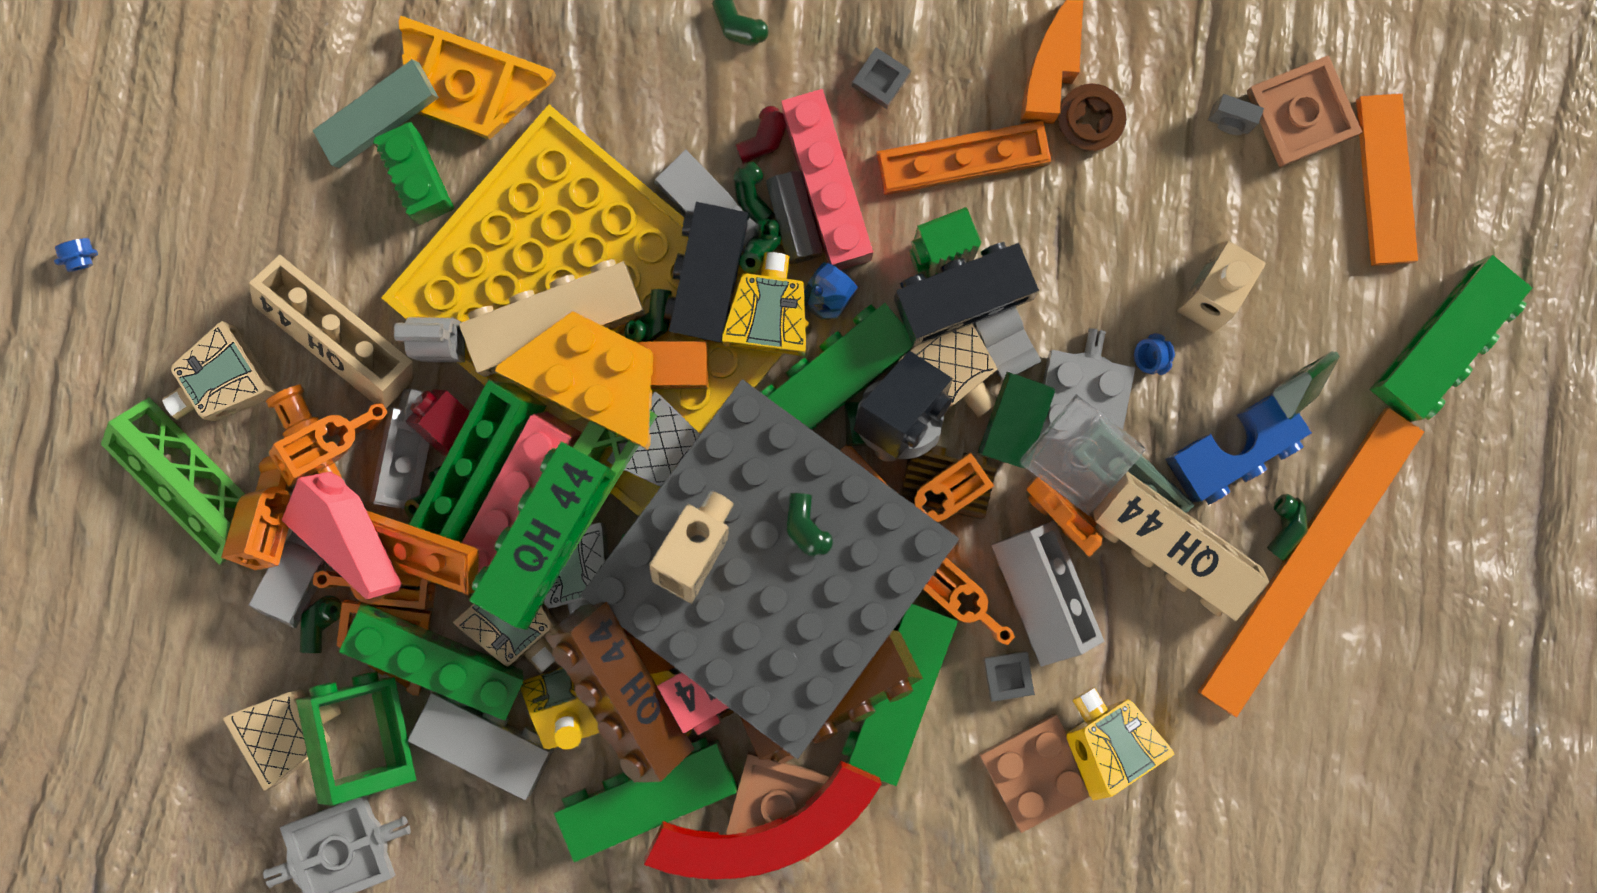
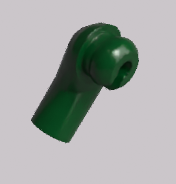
[733,162,774,224]
[1267,494,1308,561]

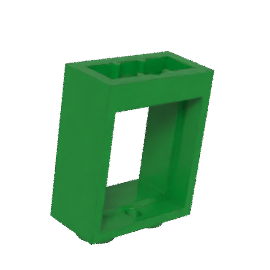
[296,671,416,806]

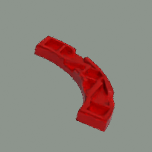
[644,761,882,880]

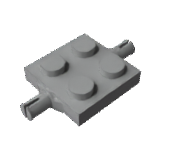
[1040,329,1135,474]
[263,796,411,893]

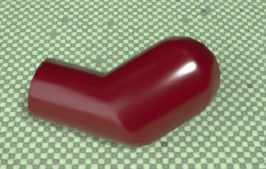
[735,106,786,164]

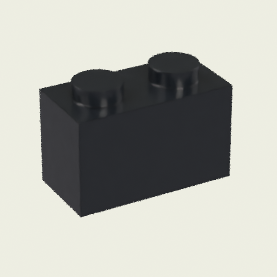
[854,351,953,459]

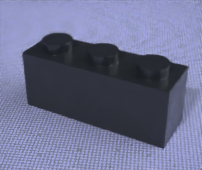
[664,201,750,343]
[894,242,1039,347]

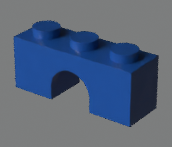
[1165,393,1312,505]

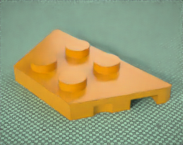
[398,16,556,140]
[495,311,653,450]

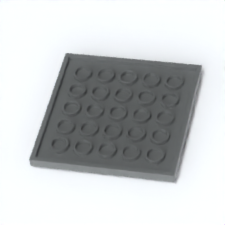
[580,379,960,759]

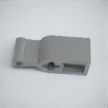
[654,149,758,250]
[973,307,1041,382]
[394,317,465,362]
[249,531,328,629]

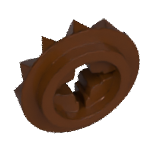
[1059,84,1126,152]

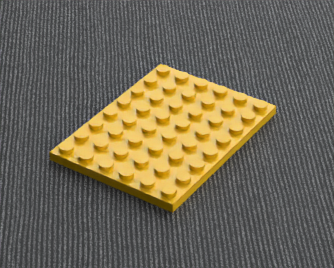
[381,104,809,516]

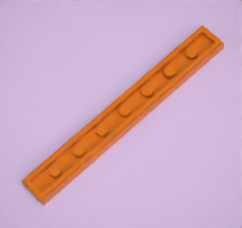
[1197,408,1424,718]

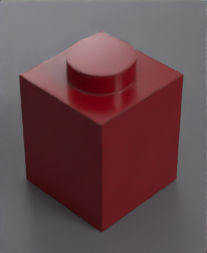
[405,389,470,456]

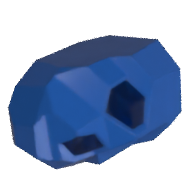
[804,262,858,320]

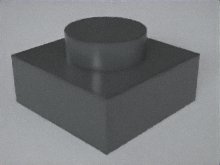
[852,47,911,109]
[1208,94,1264,135]
[983,651,1035,702]

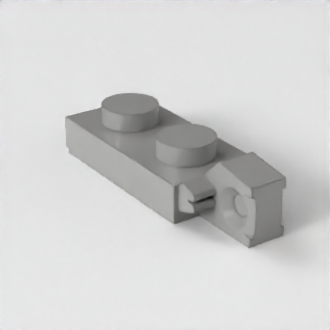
[369,388,429,509]

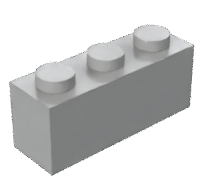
[991,520,1105,666]
[408,692,555,800]

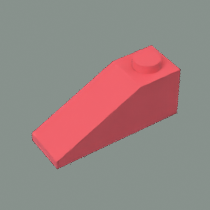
[282,472,401,599]

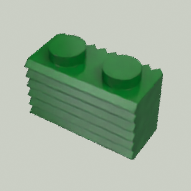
[373,122,455,225]
[909,207,981,278]

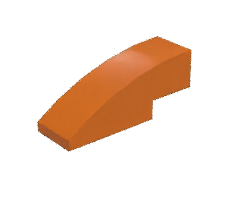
[1020,0,1083,124]

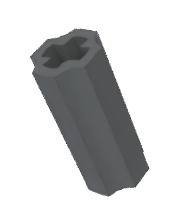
[766,171,823,264]

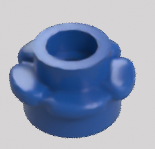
[54,238,98,272]
[1134,333,1175,375]

